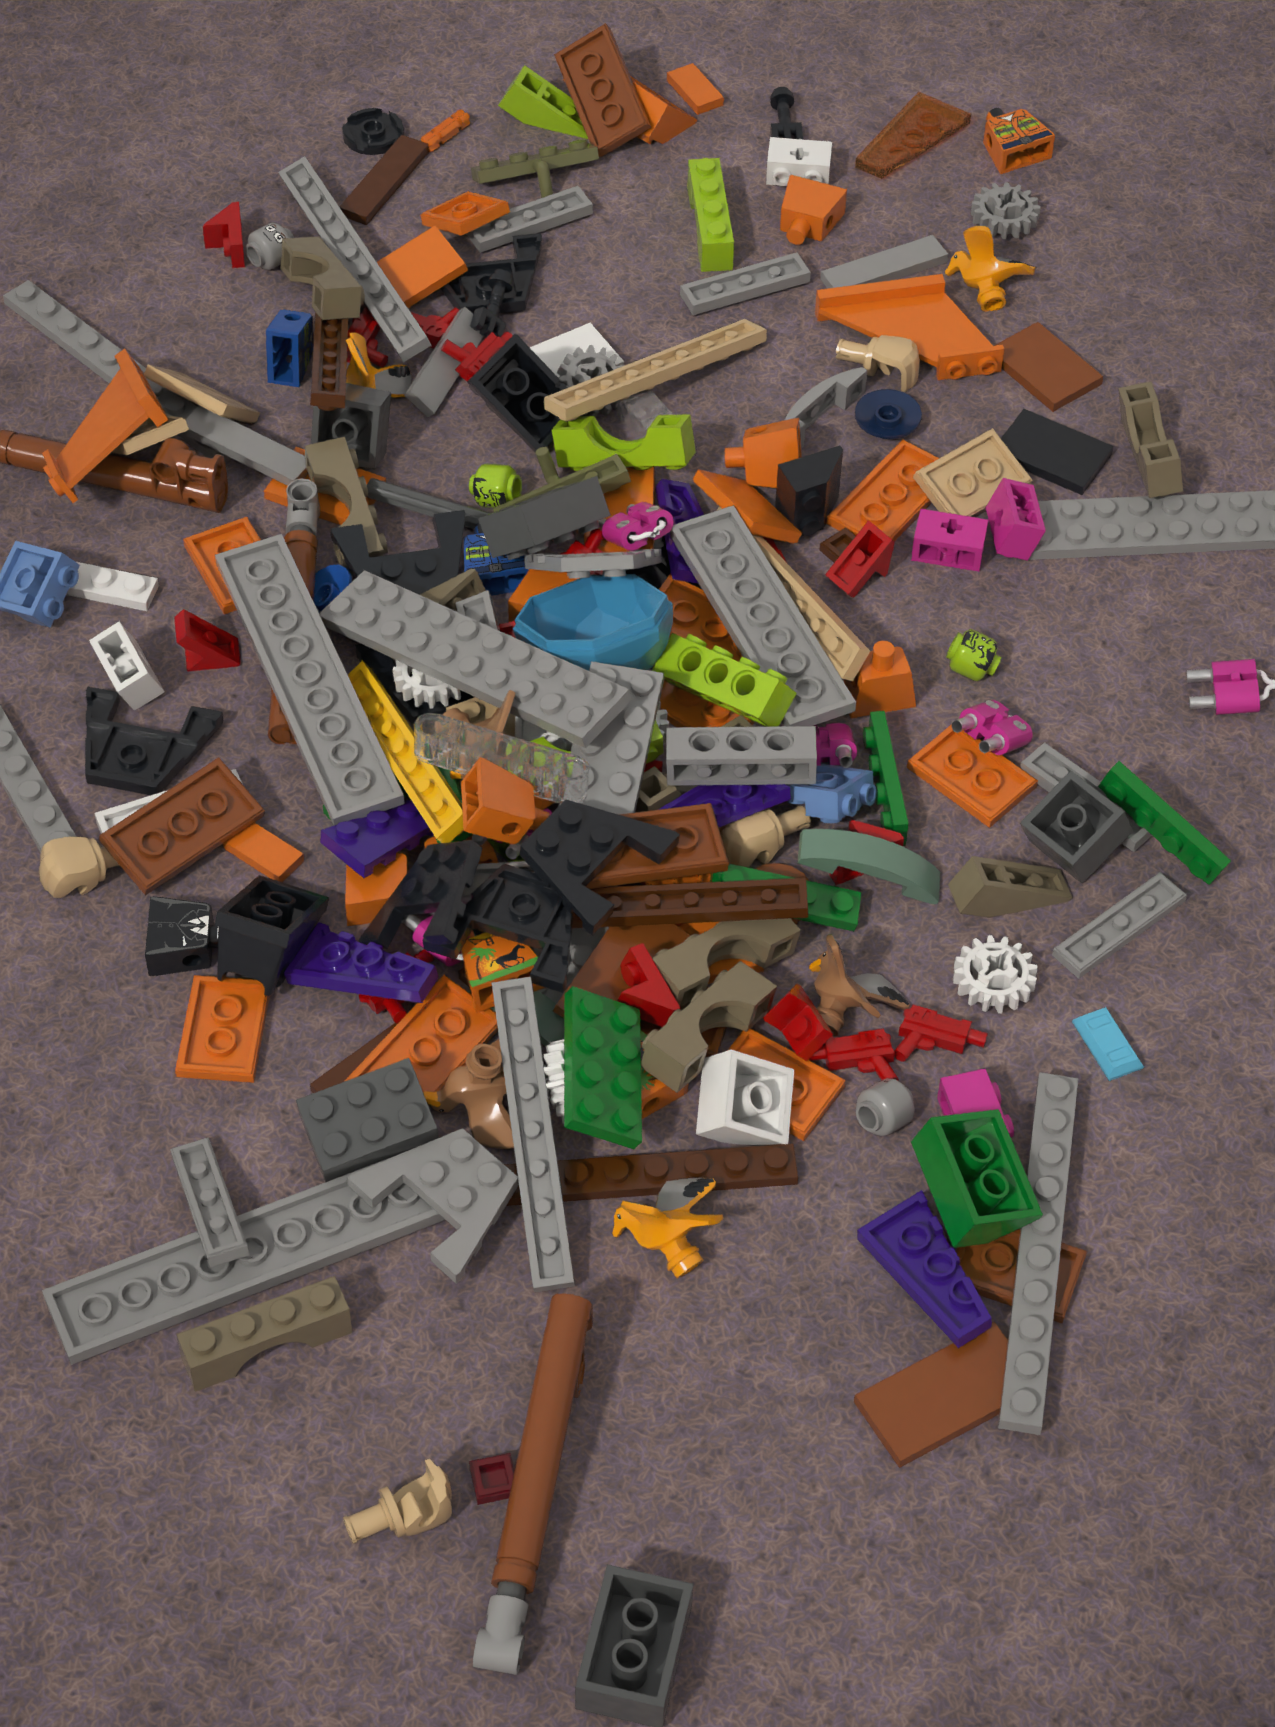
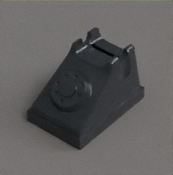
[467,334,568,452]
[215,875,329,996]

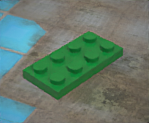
[564,986,642,1149]

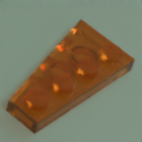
[855,91,971,179]

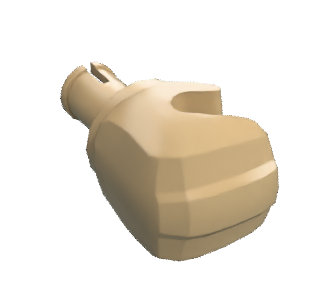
[836,335,920,392]
[719,805,811,868]
[39,837,119,898]
[343,1459,452,1544]

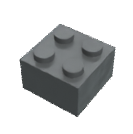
[311,383,391,469]
[1020,770,1133,883]

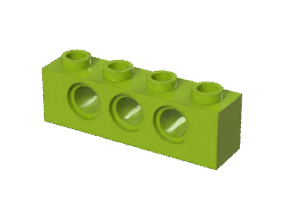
[652,633,797,727]

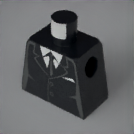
[145,896,218,976]

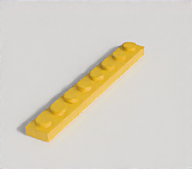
[348,660,463,843]

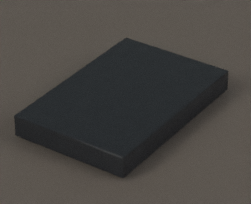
[1001,409,1113,495]

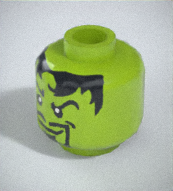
[469,463,522,508]
[946,629,1001,681]

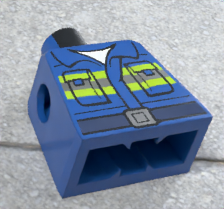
[266,310,313,388]
[464,524,529,596]

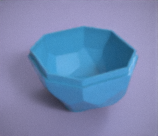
[513,574,673,671]

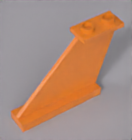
[815,274,1004,380]
[42,348,169,503]

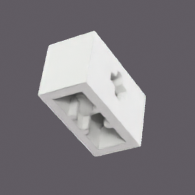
[766,137,832,186]
[89,621,165,710]

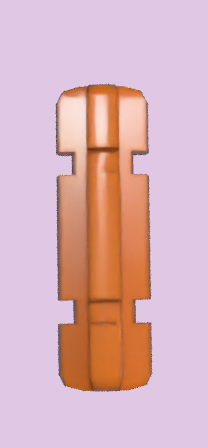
[420,109,470,152]

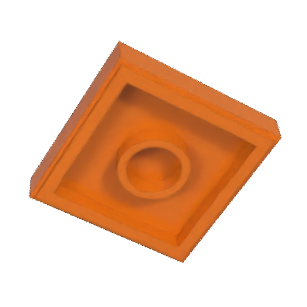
[421,191,510,236]

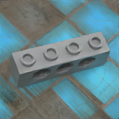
[666,726,817,786]

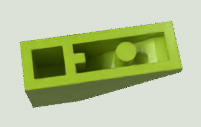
[498,65,588,139]

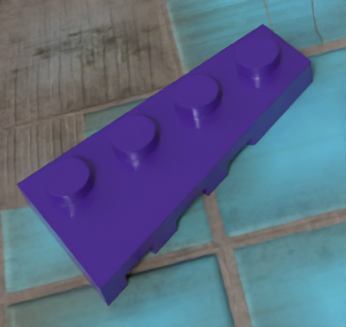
[655,478,704,584]
[658,784,791,828]
[320,799,434,878]
[284,922,439,1003]
[857,1190,992,1348]

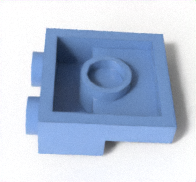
[0,541,80,628]
[785,764,877,823]

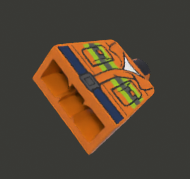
[983,108,1055,174]

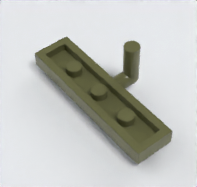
[471,140,599,198]
[492,447,631,512]

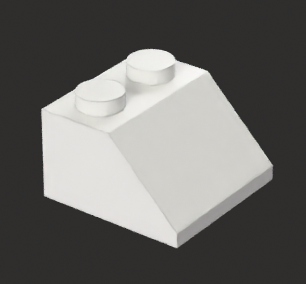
[696,1049,794,1146]

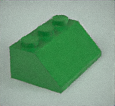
[911,1109,1043,1248]

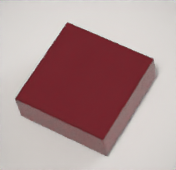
[469,1453,515,1505]

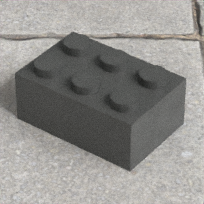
[478,476,611,560]
[296,1058,439,1182]
[575,1564,694,1727]

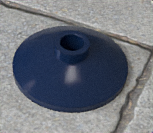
[855,389,922,439]

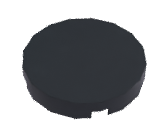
[342,108,404,155]

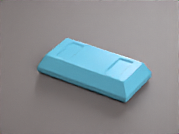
[1072,1007,1144,1081]

